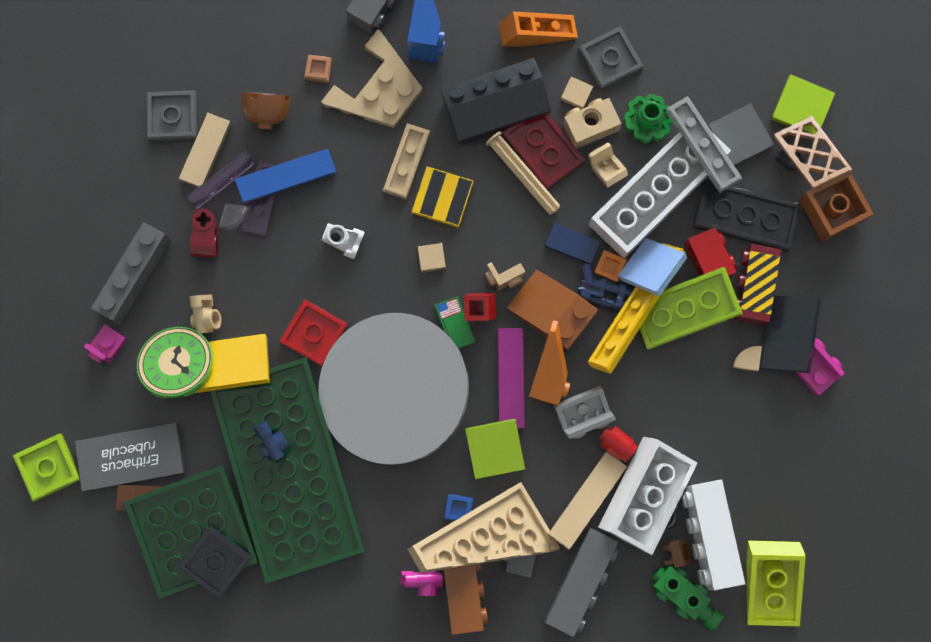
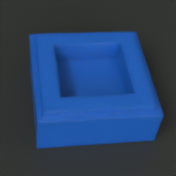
[444,494,473,521]

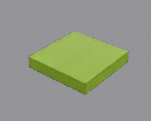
[771,74,835,135]
[465,419,525,479]
[13,433,80,502]

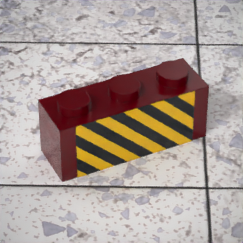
[735,244,781,326]

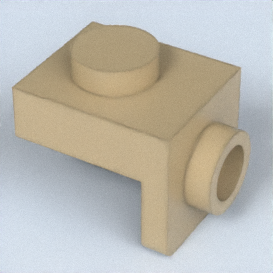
[588,143,628,188]
[485,262,525,291]

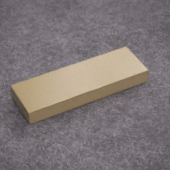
[179,113,231,189]
[383,123,430,200]

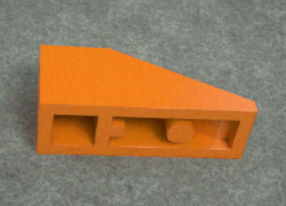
[499,12,578,47]
[529,320,570,405]

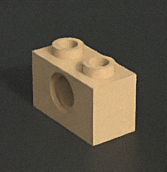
[563,98,621,149]

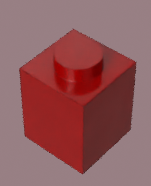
[464,293,496,321]

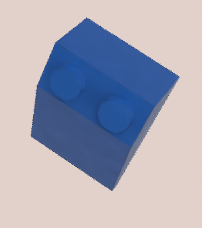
[407,0,445,63]

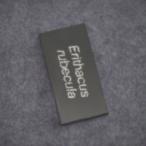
[75,423,185,492]

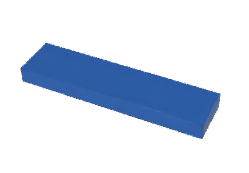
[234,149,336,204]

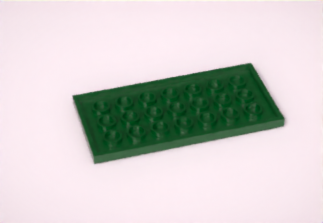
[210,357,365,584]

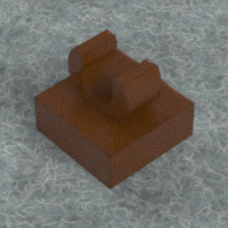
[661,538,693,568]

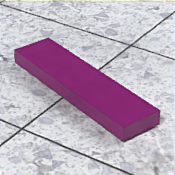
[498,328,525,429]

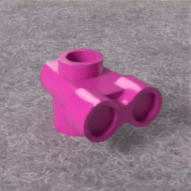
[400,571,443,596]

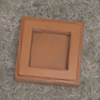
[304,55,333,83]

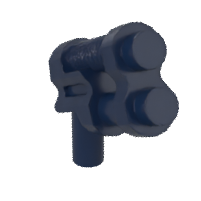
[578,264,631,313]

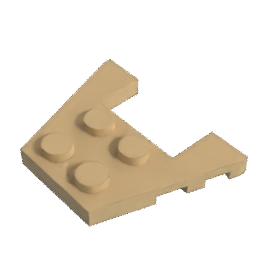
[321,30,422,128]

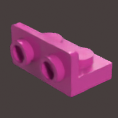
[796,338,845,396]

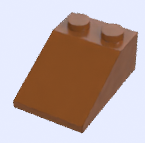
[506,269,598,354]

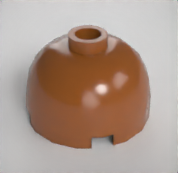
[241,92,291,129]

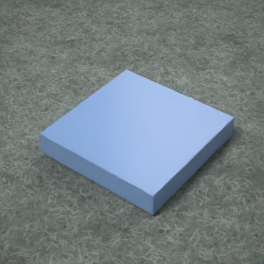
[618,238,687,296]

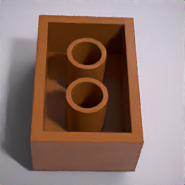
[444,564,488,635]

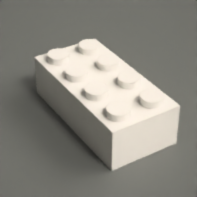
[681,479,745,590]

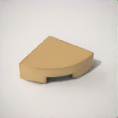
[732,346,762,372]

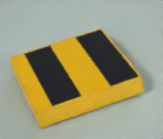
[412,167,473,228]

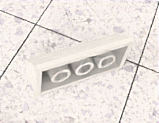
[598,437,697,555]

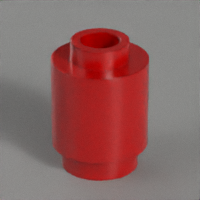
[599,426,638,463]

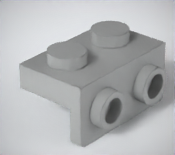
[554,386,615,439]

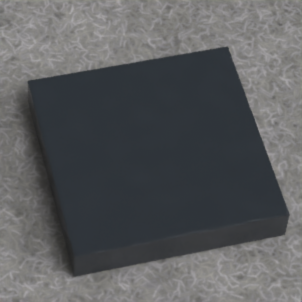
[178,525,252,599]

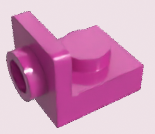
[84,324,127,364]

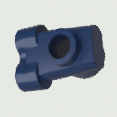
[253,421,290,461]

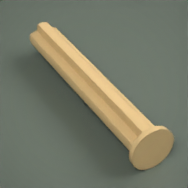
[486,131,560,215]

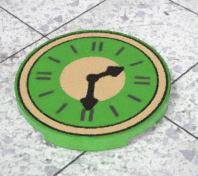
[137,327,213,399]

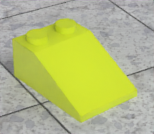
[746,541,806,626]

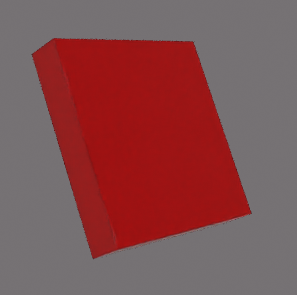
[279,299,348,367]

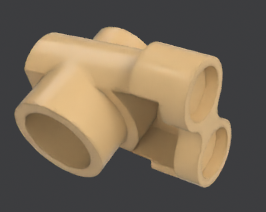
[190,295,221,333]

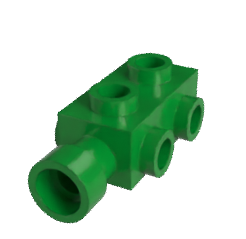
[652,566,724,632]

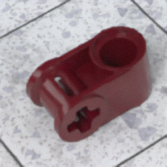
[190,208,218,257]

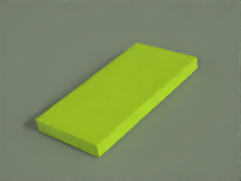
[640,267,743,350]

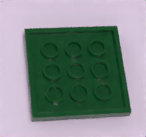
[124,465,258,599]

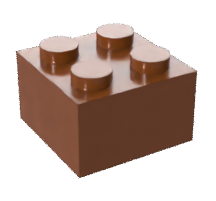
[799,173,874,243]

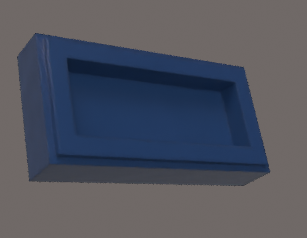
[545,223,600,264]

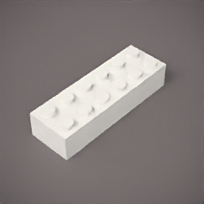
[589,132,731,259]

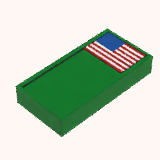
[434,296,475,349]

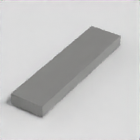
[666,96,742,193]

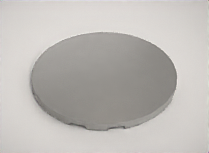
[319,313,469,465]

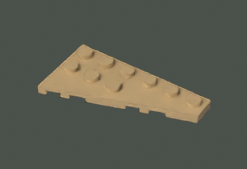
[407,482,561,573]

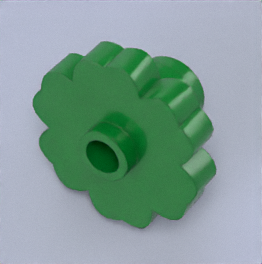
[623,94,673,144]

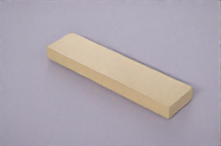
[548,452,627,550]

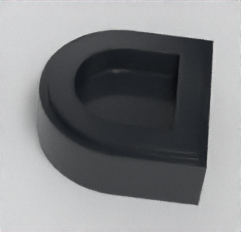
[775,140,806,170]

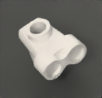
[321,224,364,259]

